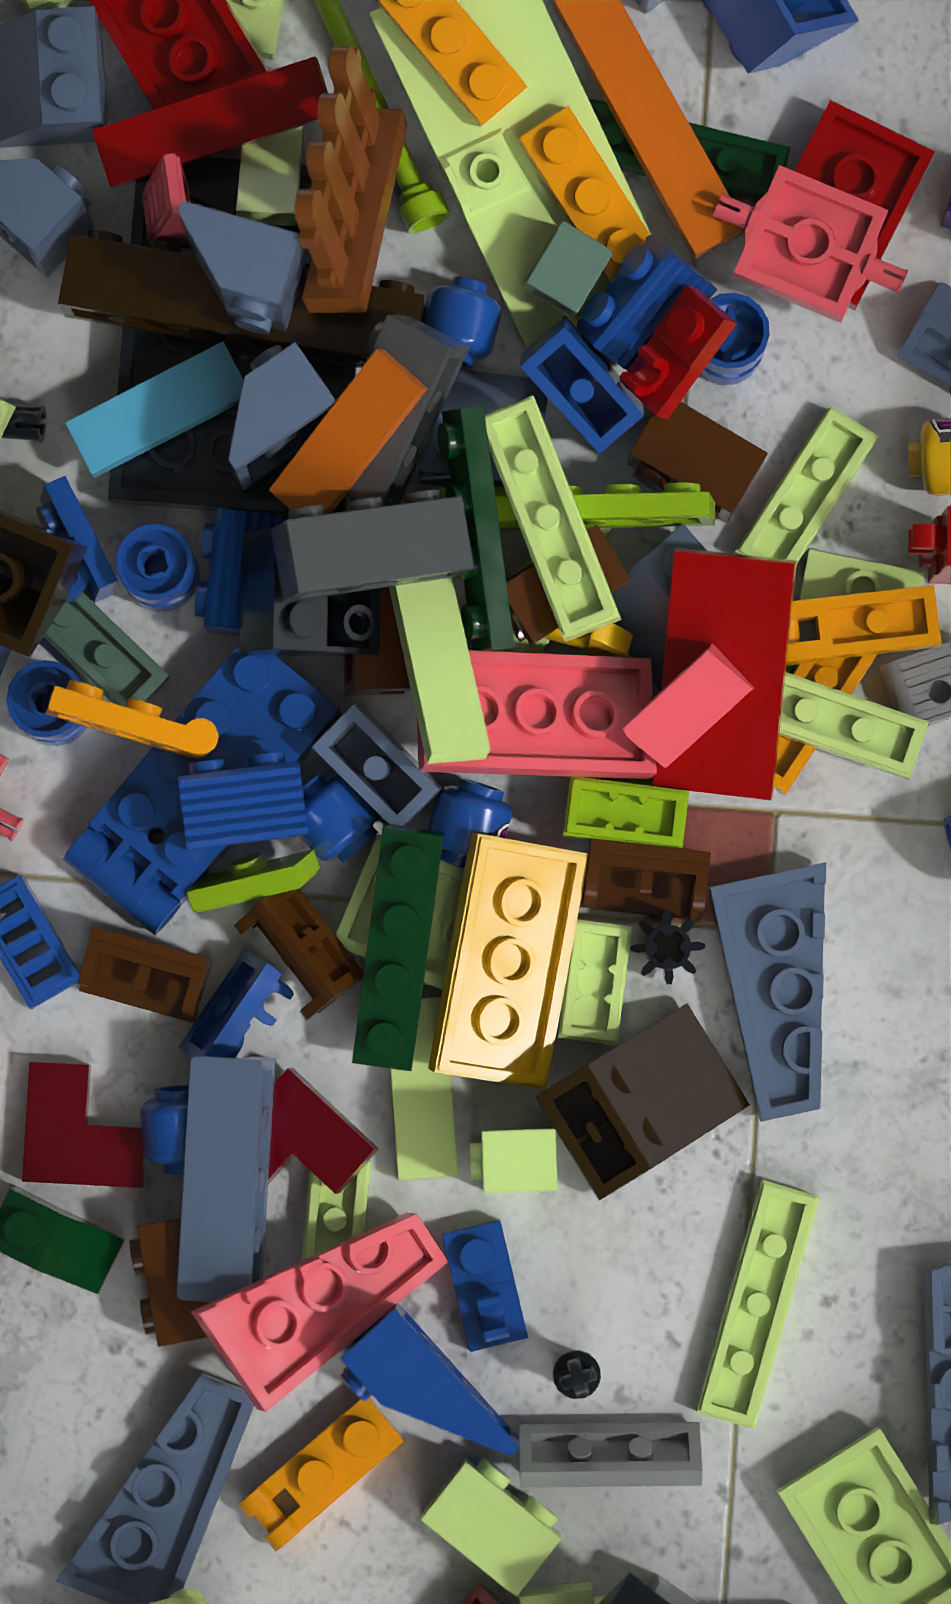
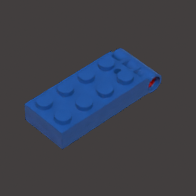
[63,643,341,936]

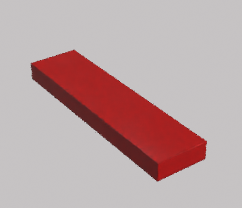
[92,57,328,188]

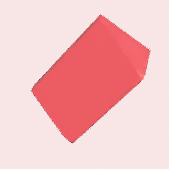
[621,643,754,769]

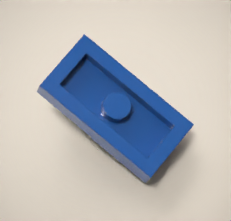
[36,476,118,603]
[178,948,294,1058]
[442,1220,528,1352]

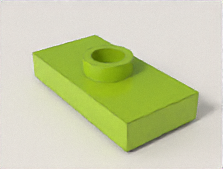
[562,777,689,849]
[187,849,320,913]

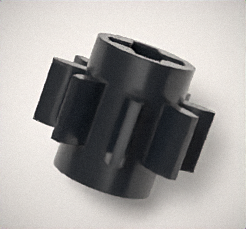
[630,910,705,985]

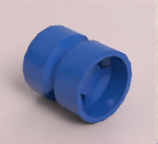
[700,293,770,386]
[116,524,200,612]
[6,660,87,746]

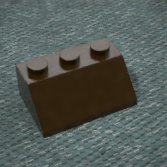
[0,509,88,657]

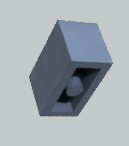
[312,704,444,827]

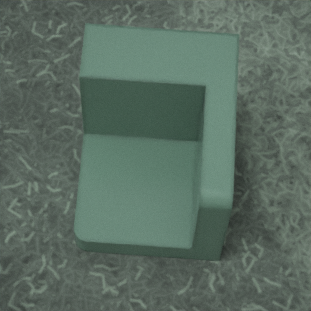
[522,221,612,317]

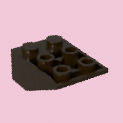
[535,1003,750,1201]

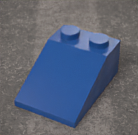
[340,1303,520,1456]

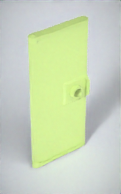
[369,0,651,349]

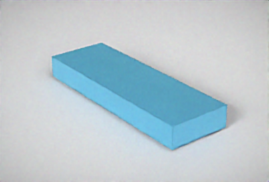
[65,342,244,478]

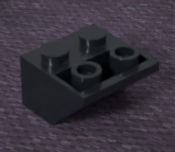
[240,527,381,656]

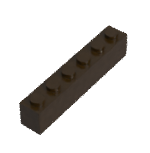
[58,230,425,368]

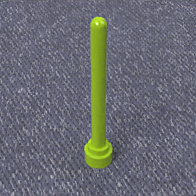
[313,0,451,234]

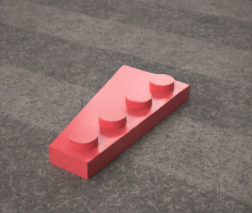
[191,1212,448,1412]

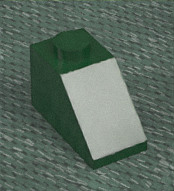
[0,1187,125,1294]

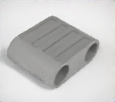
[879,641,951,726]

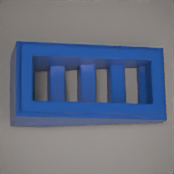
[0,875,80,1010]

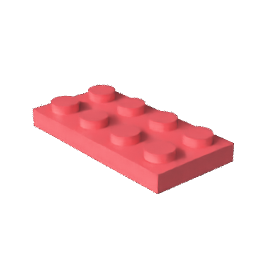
[416,650,657,779]

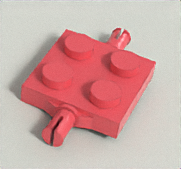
[712,165,908,323]

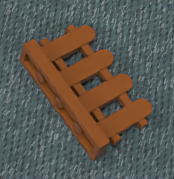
[295,46,408,313]

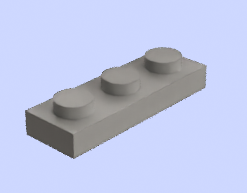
[519,1422,703,1487]

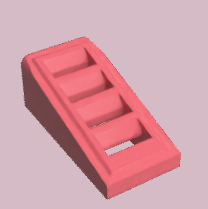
[142,153,191,245]

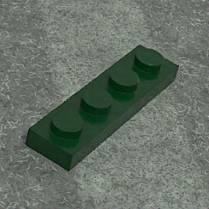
[437,406,515,651]
[352,824,444,1071]

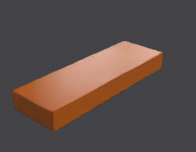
[269,349,428,515]

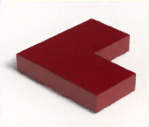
[22,1062,145,1188]
[268,1068,379,1194]

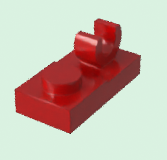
[619,285,737,420]
[907,506,951,584]

